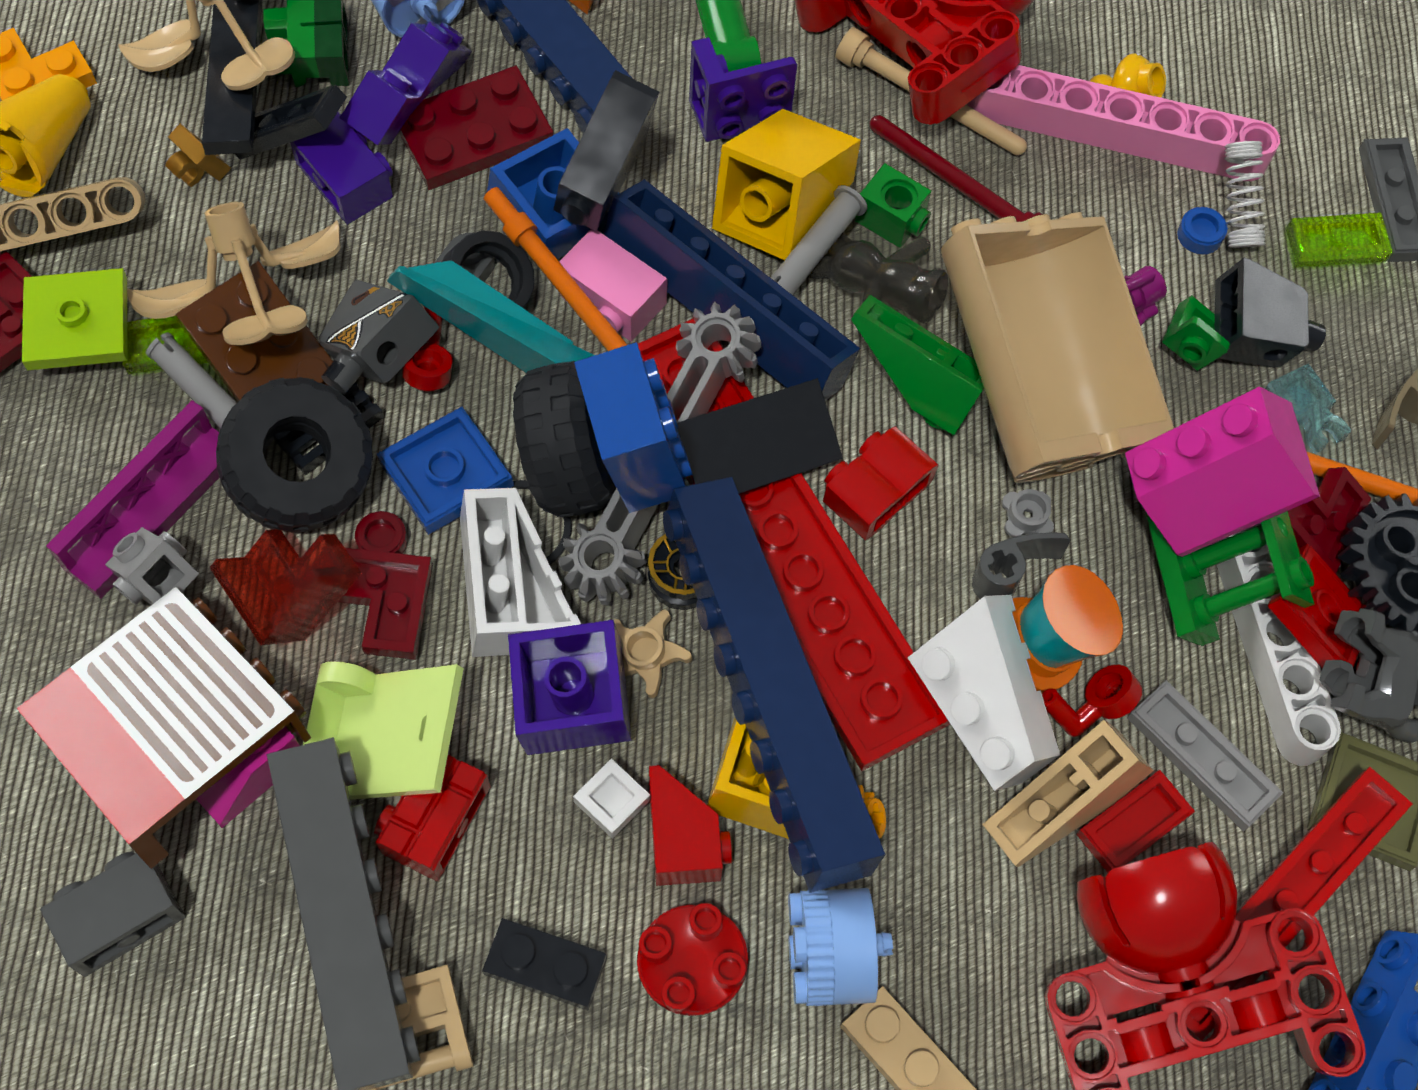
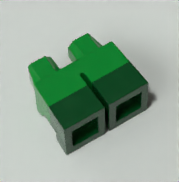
[263,0,349,87]

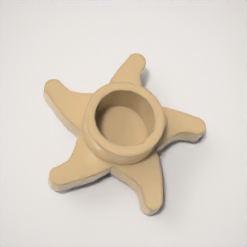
[614,610,693,698]

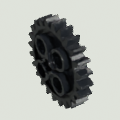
[1338,494,1418,633]

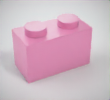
[559,229,667,342]

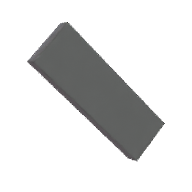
[1359,138,1418,262]

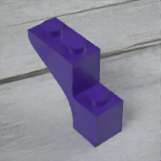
[340,21,472,146]

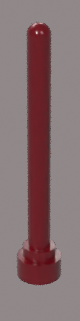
[869,115,1043,222]

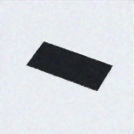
[677,378,843,493]

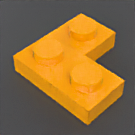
[0,28,97,100]

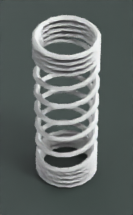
[1224,141,1266,248]

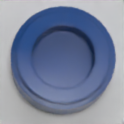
[1177,207,1228,255]

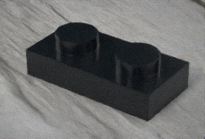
[482,918,607,1011]

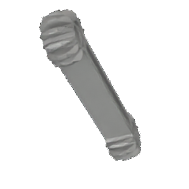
[558,301,761,606]

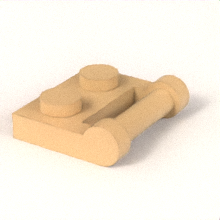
[372,965,474,1090]

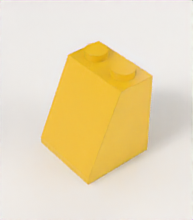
[712,109,861,260]

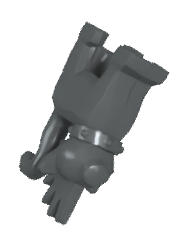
[1319,608,1418,743]

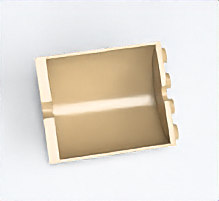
[941,212,1174,483]

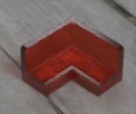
[210,529,362,646]

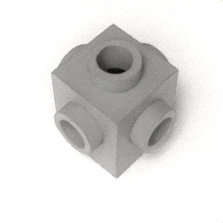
[105,527,199,605]

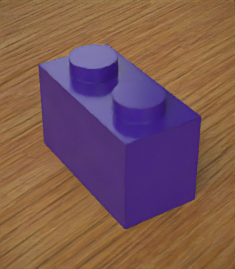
[290,112,393,225]

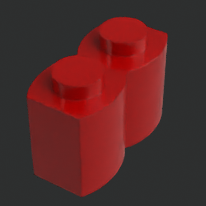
[823,426,938,541]

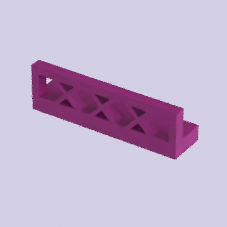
[46,400,220,599]

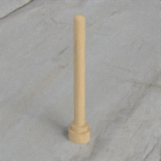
[835,27,1027,155]

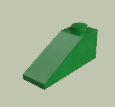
[851,295,984,436]

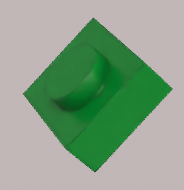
[1162,295,1230,371]

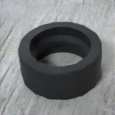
[442,230,534,308]

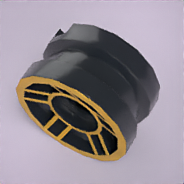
[648,534,698,610]

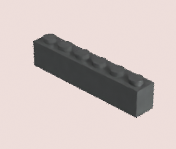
[267,737,421,1090]

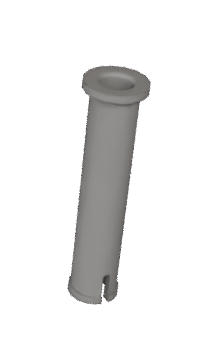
[771,185,867,295]
[146,332,274,452]

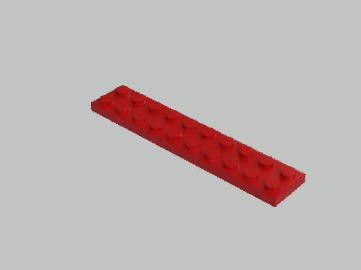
[638,318,951,771]

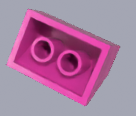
[1125,386,1320,557]

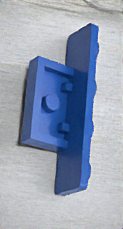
[1308,930,1418,1090]

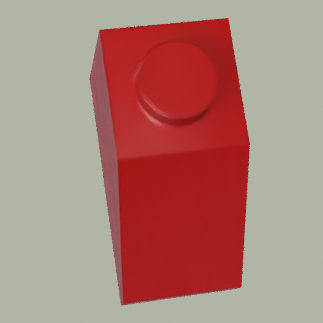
[649,765,732,886]

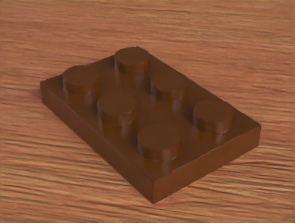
[175,261,333,401]

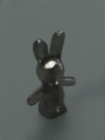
[783,233,948,324]

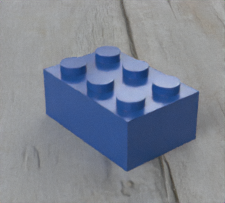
[574,342,693,513]

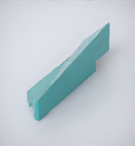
[387,260,595,373]

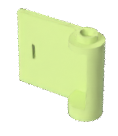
[303,662,464,800]

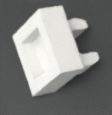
[573,758,650,839]

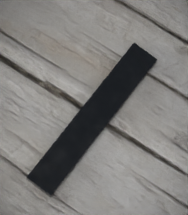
[202,0,262,155]

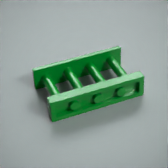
[1145,511,1315,646]

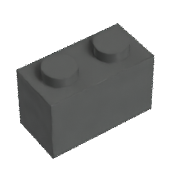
[40,852,186,977]

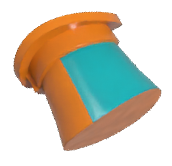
[1012,565,1123,693]

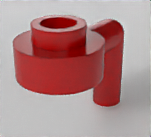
[402,306,452,391]
[1042,664,1142,737]

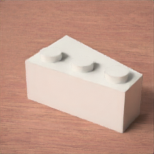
[460,488,581,657]
[908,595,1060,791]

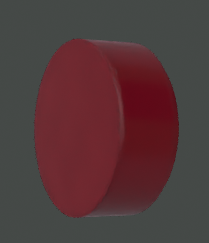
[355,511,408,554]

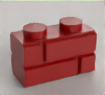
[374,755,491,882]

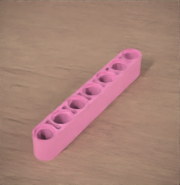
[966,65,1280,181]

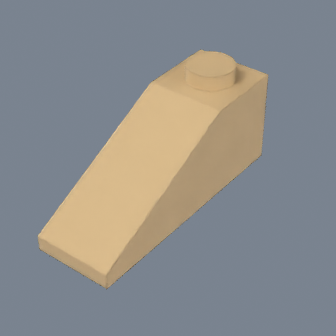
[982,720,1154,867]

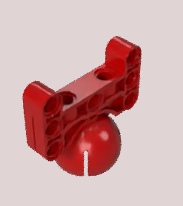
[795,0,1034,125]
[1044,842,1366,1090]

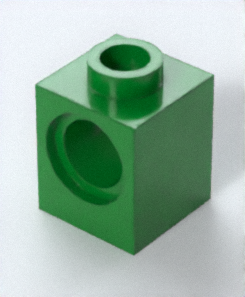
[854,163,932,249]

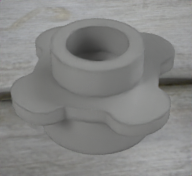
[1002,489,1054,537]

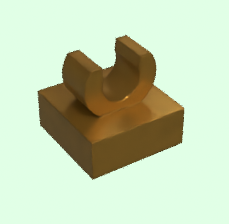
[165,123,231,187]

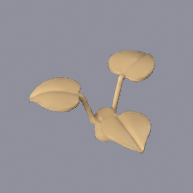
[118,0,295,91]
[127,202,341,345]

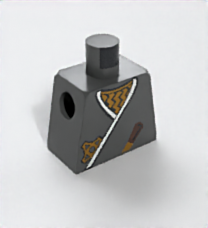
[319,279,439,395]

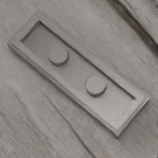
[1127,680,1284,832]

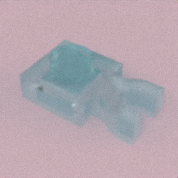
[1265,363,1352,454]

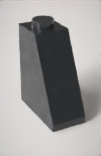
[553,70,659,231]

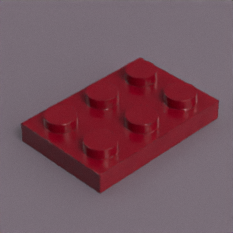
[399,65,554,191]

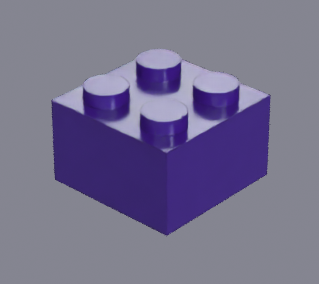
[508,620,632,755]

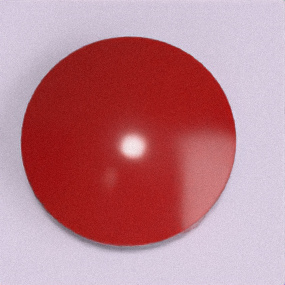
[637,903,748,1016]

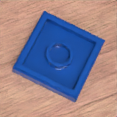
[376,407,514,535]

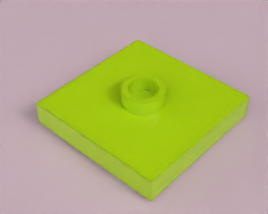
[22,268,128,371]

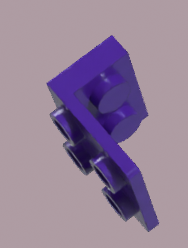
[689,37,797,142]

